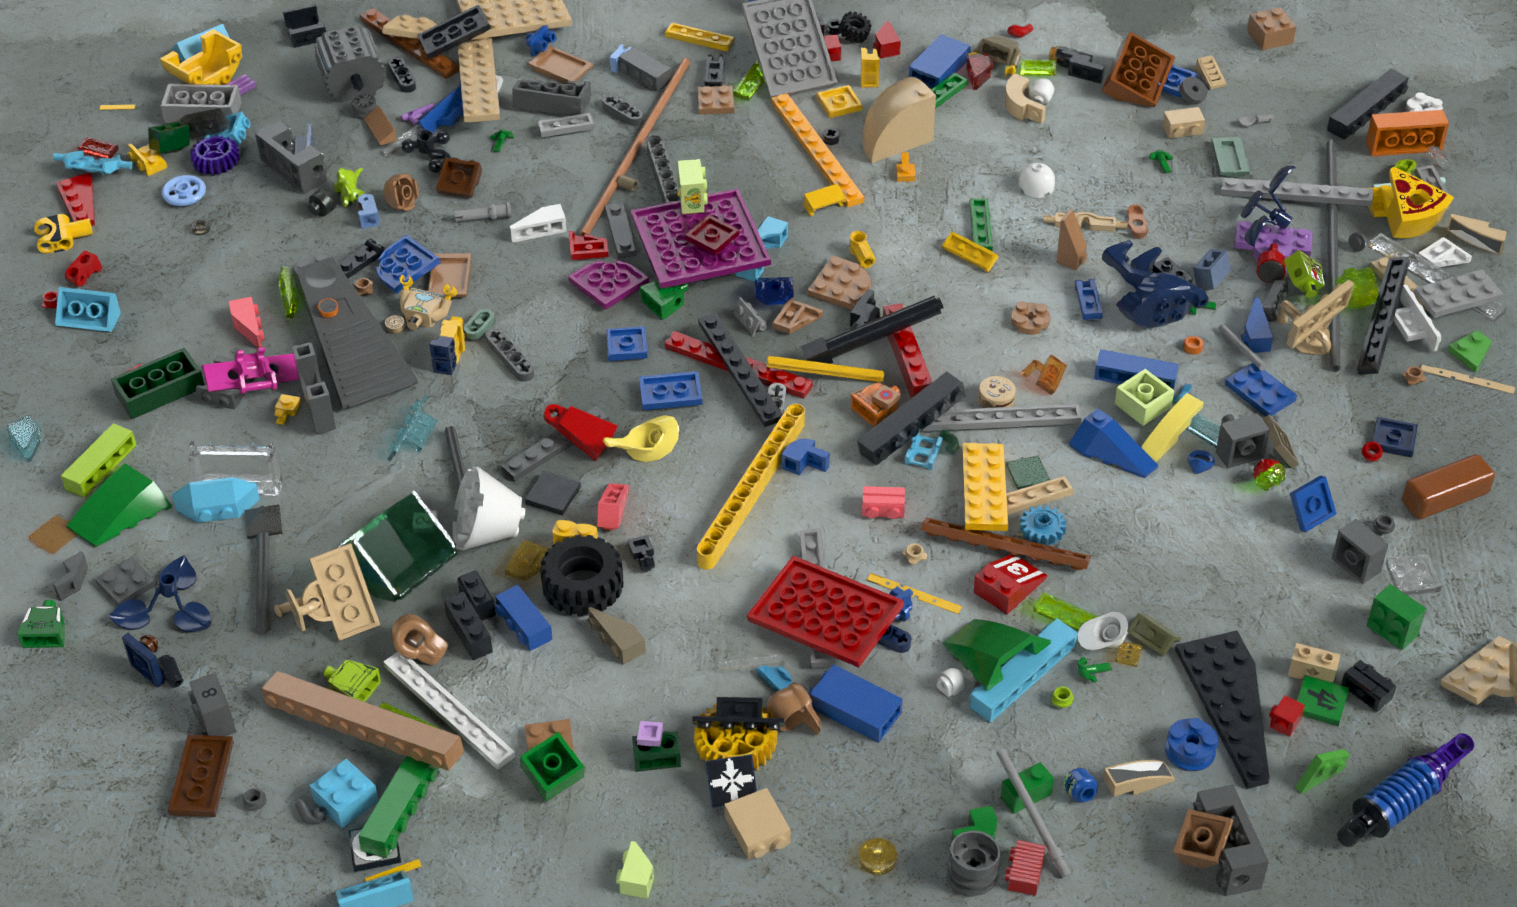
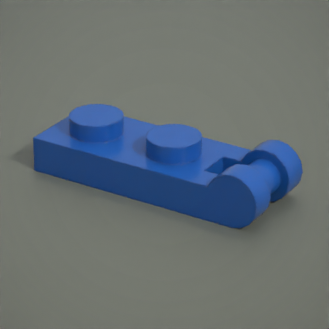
[1075,279,1103,320]

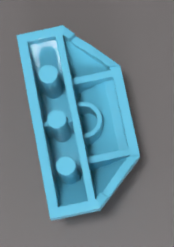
[172,477,260,523]

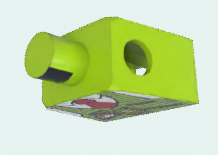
[1284,250,1324,298]

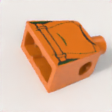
[851,383,901,427]

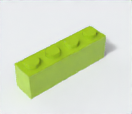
[61,423,137,498]

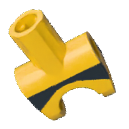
[34,214,93,253]

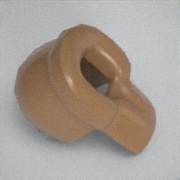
[391,614,448,666]
[766,682,821,736]

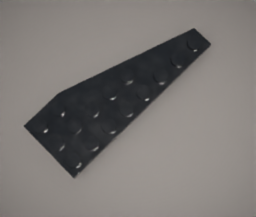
[1175,630,1270,789]

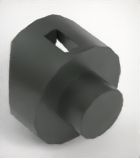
[308,188,337,217]

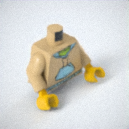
[399,275,457,330]

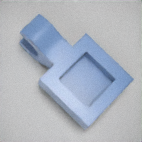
[609,44,631,73]

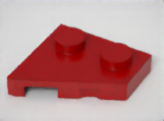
[568,231,609,260]

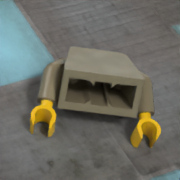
[967,35,1022,78]

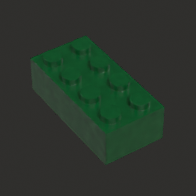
[111,347,205,419]

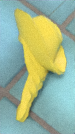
[603,415,679,462]

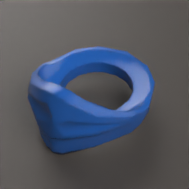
[1188,450,1215,474]

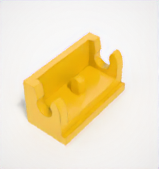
[860,48,879,88]
[803,183,846,216]

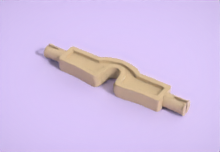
[1043,212,1128,232]

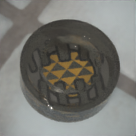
[191,218,210,236]

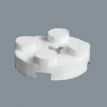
[1405,93,1443,112]

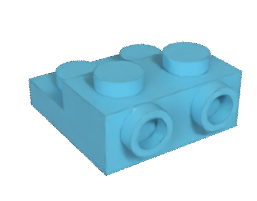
[205,111,250,146]

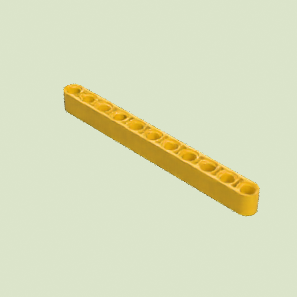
[697,404,805,570]

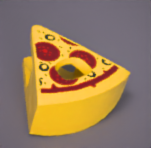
[1380,167,1454,238]

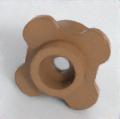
[354,278,374,295]
[1402,366,1426,385]

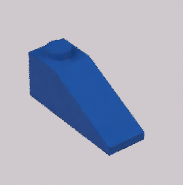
[1241,297,1273,353]

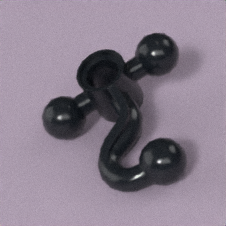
[401,130,451,173]

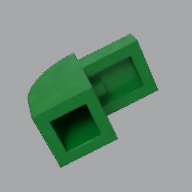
[951,805,997,843]

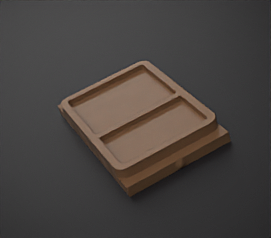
[528,45,594,84]
[428,253,472,297]

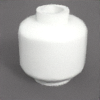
[1029,78,1055,104]

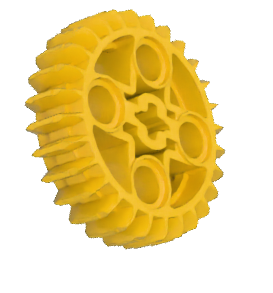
[694,703,778,770]

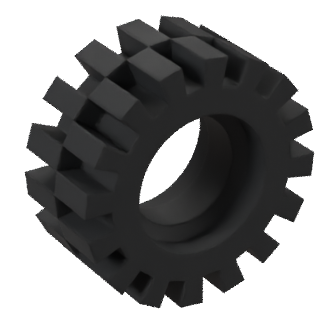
[838,11,872,43]

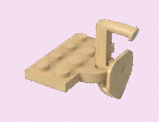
[1276,279,1355,355]
[274,543,380,641]
[1441,636,1517,706]

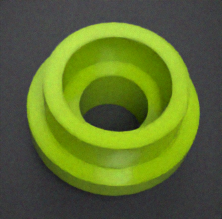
[1051,686,1074,708]

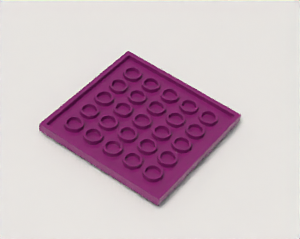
[630,188,771,289]

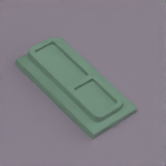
[1212,137,1250,178]

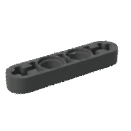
[486,329,534,382]

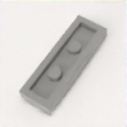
[538,113,594,138]

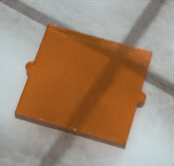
[29,514,77,554]

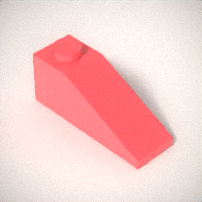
[597,483,629,530]

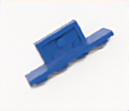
[418,84,464,133]

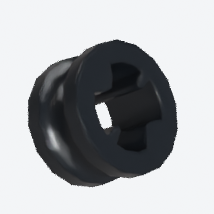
[827,19,841,35]
[823,128,839,145]

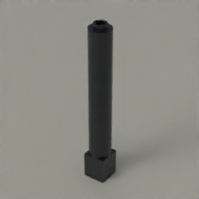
[801,295,944,364]

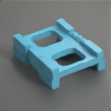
[905,433,943,470]

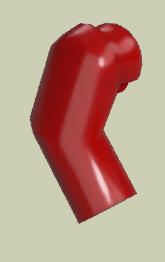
[1007,24,1033,38]

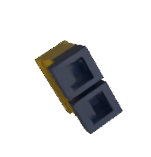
[429,316,465,375]

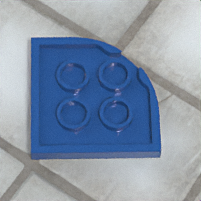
[376,235,441,294]

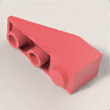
[229,297,265,348]

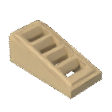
[1195,56,1226,90]

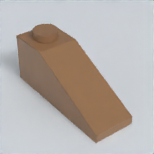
[1056,209,1088,270]

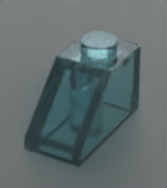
[6,415,42,463]

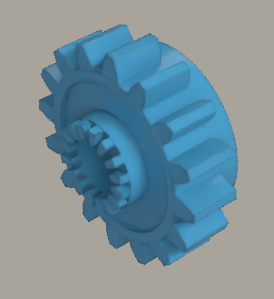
[1020,505,1066,545]

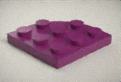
[568,260,649,310]

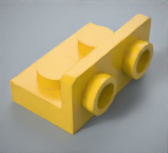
[128,144,168,176]

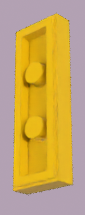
[942,231,999,272]

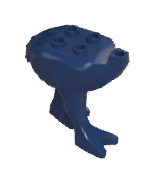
[1102,240,1209,329]

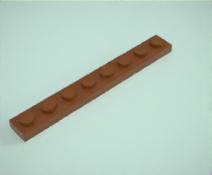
[360,8,460,79]
[921,517,1091,570]

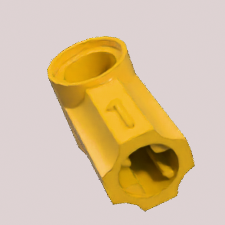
[849,231,876,269]

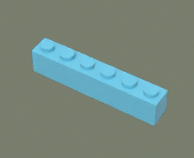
[970,619,1078,723]

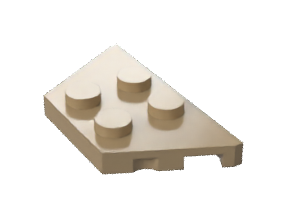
[382,15,436,39]

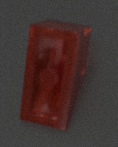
[966,53,994,90]

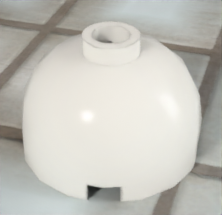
[1018,163,1055,198]

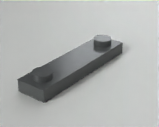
[605,202,636,259]

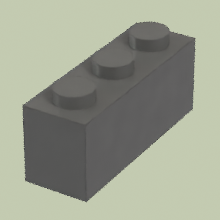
[619,47,671,92]

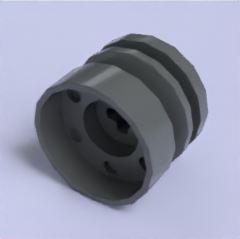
[947,830,1000,896]

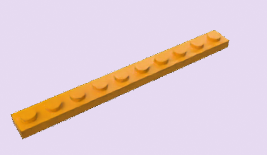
[771,93,864,207]

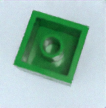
[1366,584,1426,650]
[520,732,585,802]

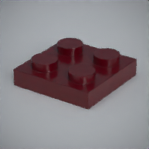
[685,215,739,256]

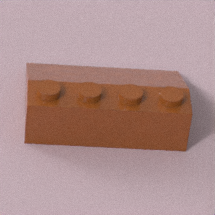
[1101,32,1175,107]

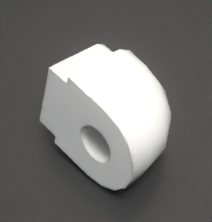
[936,668,966,698]

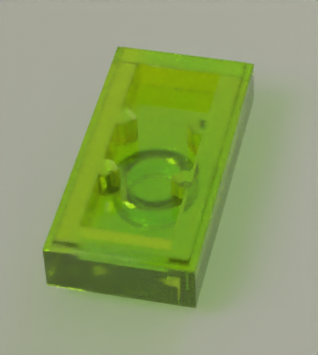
[1020,59,1056,76]

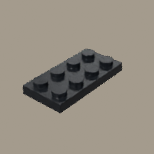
[417,4,491,59]

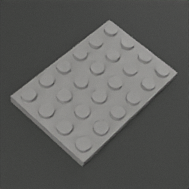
[742,0,838,99]

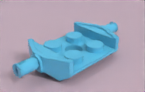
[53,151,132,175]

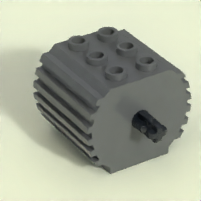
[314,26,386,103]

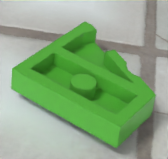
[1448,330,1492,372]
[1295,749,1350,794]

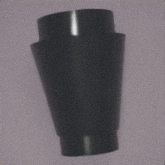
[157,655,184,688]

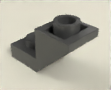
[52,551,88,601]

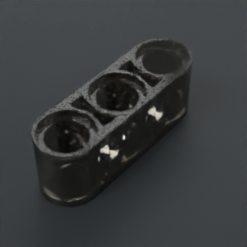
[179,108,231,138]

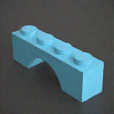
[735,216,788,282]

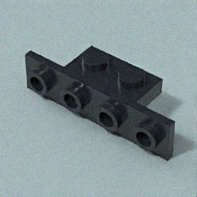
[692,697,785,731]

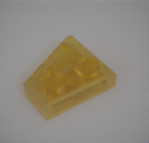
[505,540,549,581]

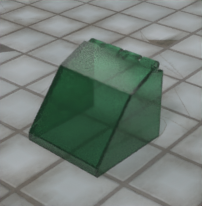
[337,491,458,602]

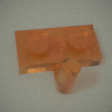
[1022,354,1067,395]

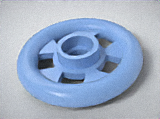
[162,175,206,206]

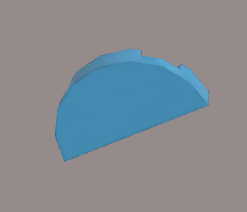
[756,665,792,692]

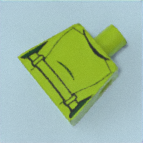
[323,660,381,702]

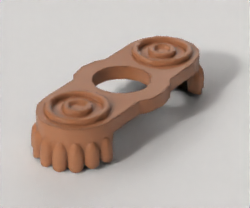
[1127,204,1149,239]

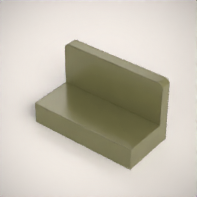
[1127,613,1182,656]

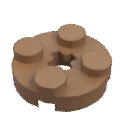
[1011,301,1050,335]

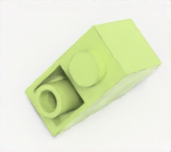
[616,841,654,899]

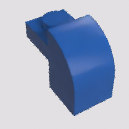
[782,439,830,476]

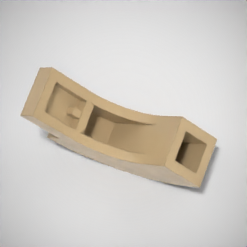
[1005,73,1046,124]

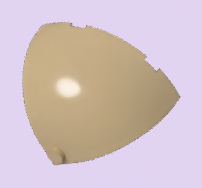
[862,77,936,163]

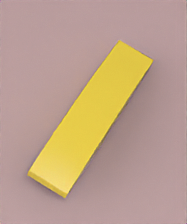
[1141,393,1204,462]

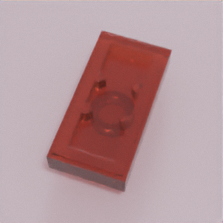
[77,137,119,159]

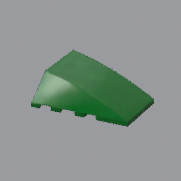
[66,463,172,547]
[943,619,1051,692]

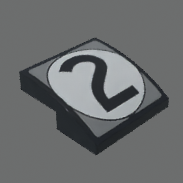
[348,828,401,872]

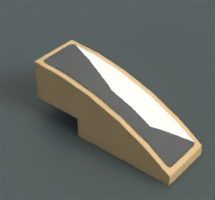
[1447,214,1507,255]
[1103,760,1175,797]

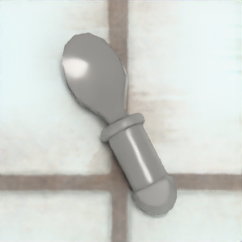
[1238,114,1274,127]

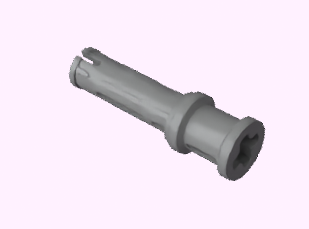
[455,201,512,222]

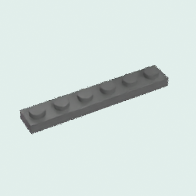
[501,406,609,482]

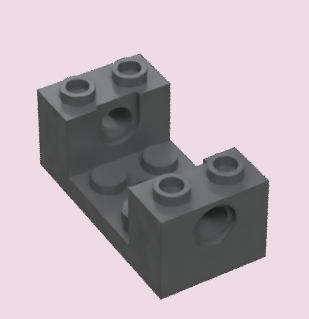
[255,120,327,194]
[1193,784,1269,896]

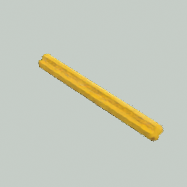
[766,356,884,382]

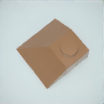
[1173,809,1233,869]

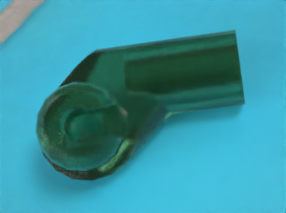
[939,429,960,454]

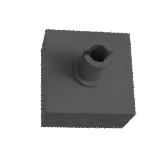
[1216,413,1270,469]

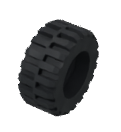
[540,535,624,616]

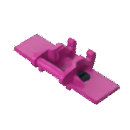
[202,347,299,394]

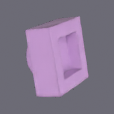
[637,721,663,747]

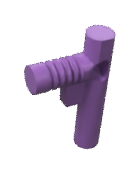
[400,103,435,128]

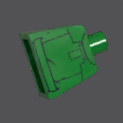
[640,280,688,320]

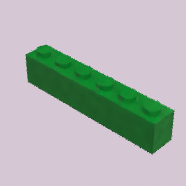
[358,756,439,858]

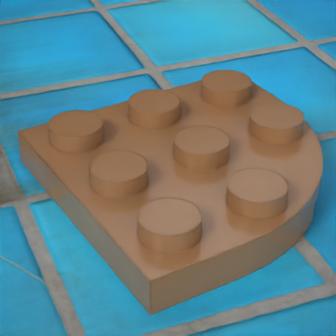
[808,255,871,310]

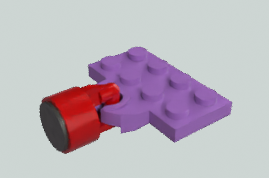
[1234,221,1313,283]

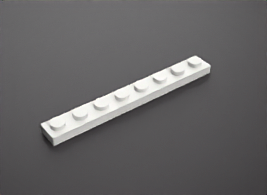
[384,652,515,770]

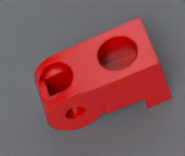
[65,250,102,286]

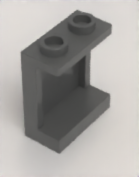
[196,355,255,410]

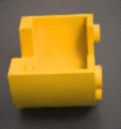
[160,29,242,85]

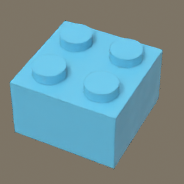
[310,759,379,829]

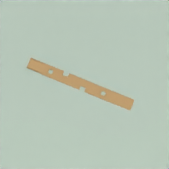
[1421,365,1515,394]

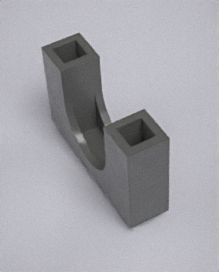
[292,342,336,434]

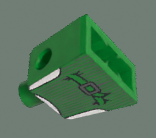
[17,600,65,648]

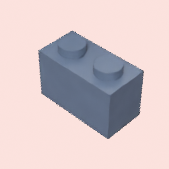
[1193,249,1231,290]

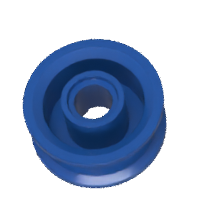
[1165,718,1219,771]

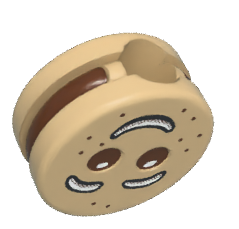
[978,376,1016,408]

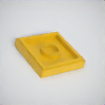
[817,85,862,118]

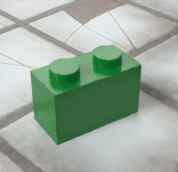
[1000,762,1054,814]

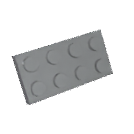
[1414,269,1503,318]

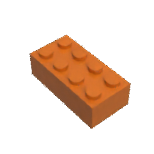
[1366,110,1449,156]

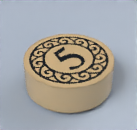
[385,315,405,334]

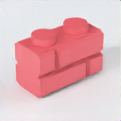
[862,486,905,519]

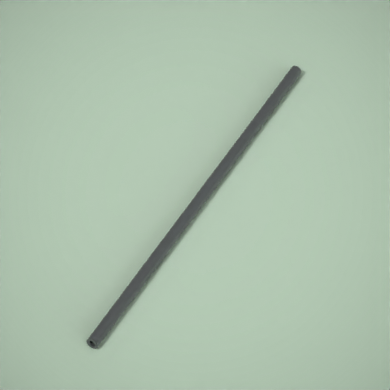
[1327,140,1341,372]

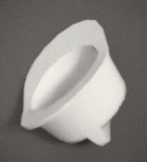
[1078,612,1128,650]

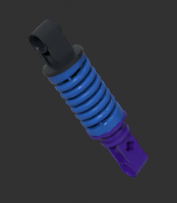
[1337,733,1474,847]

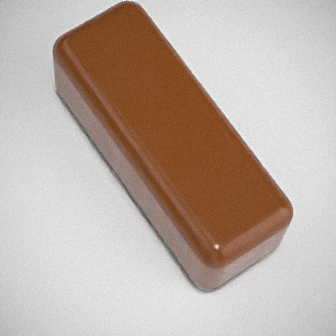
[1402,454,1495,519]

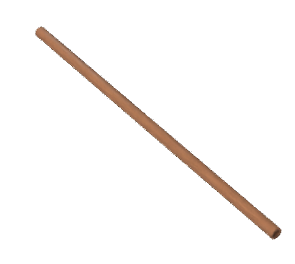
[579,58,690,237]

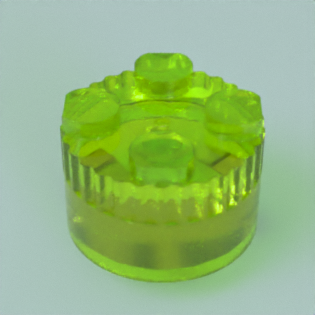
[1336,268,1379,309]

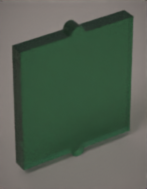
[1006,455,1050,490]

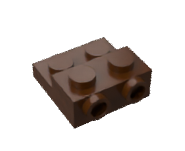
[436,157,483,198]

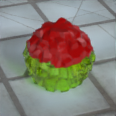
[1253,459,1286,491]

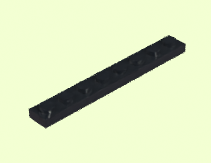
[1357,257,1410,374]
[698,313,782,427]

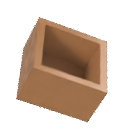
[1247,7,1296,50]

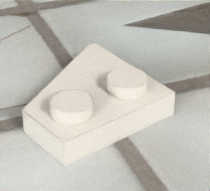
[1417,237,1472,268]

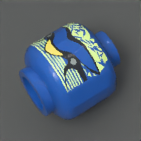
[1063,768,1098,803]

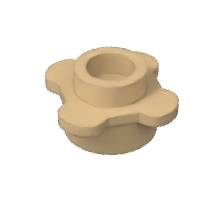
[902,543,927,565]

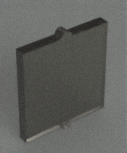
[245,505,282,539]

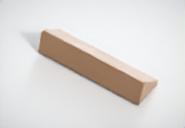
[364,106,397,145]

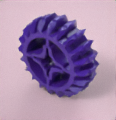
[190,135,240,175]

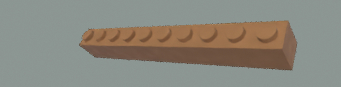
[261,671,464,771]

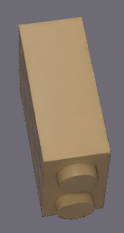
[724,788,791,860]

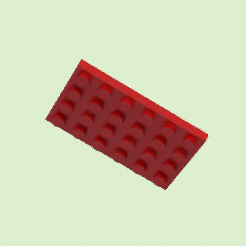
[746,556,904,668]

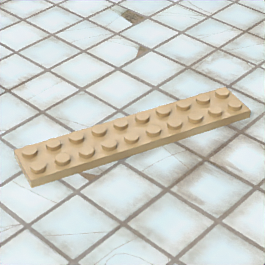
[458,37,500,122]

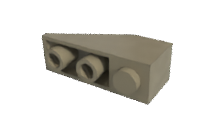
[587,607,646,665]

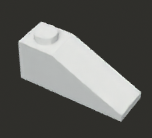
[510,204,567,243]

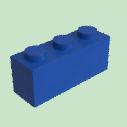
[495,585,553,651]

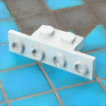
[1393,285,1441,351]

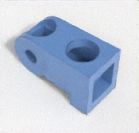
[358,194,380,229]

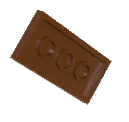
[168,735,234,817]

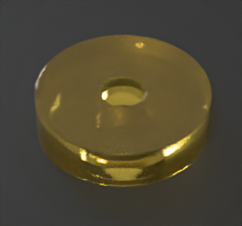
[859,838,897,875]

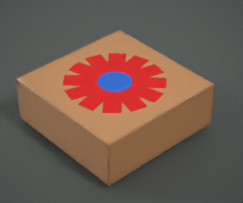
[872,385,900,410]

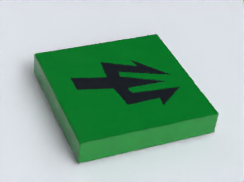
[1297,675,1349,726]

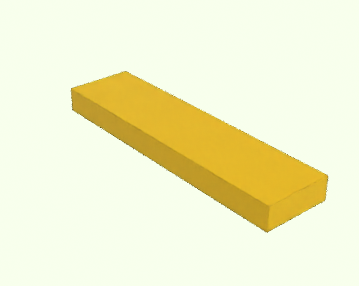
[665,23,734,52]

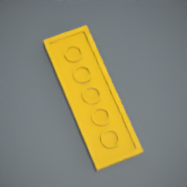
[962,443,1008,531]

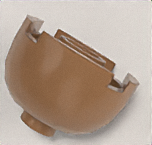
[383,174,419,211]

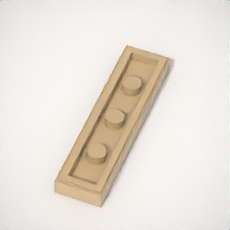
[1006,476,1074,515]

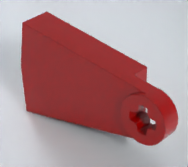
[543,404,618,462]

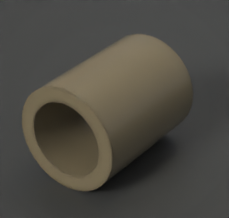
[618,175,638,192]

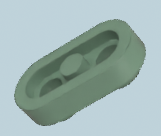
[464,309,494,340]

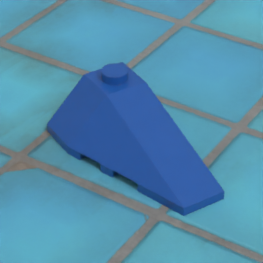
[1069,409,1158,478]

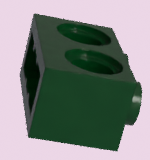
[632,731,681,772]

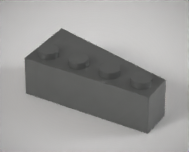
[512,80,591,116]

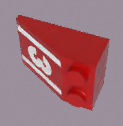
[973,554,1047,614]

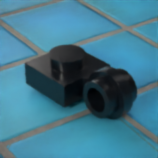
[627,535,655,572]

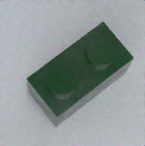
[148,121,190,154]

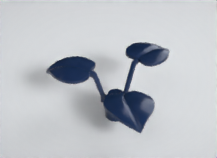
[1241,166,1296,247]
[109,555,211,632]

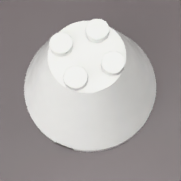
[452,466,525,550]

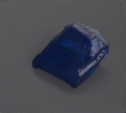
[755,277,794,305]

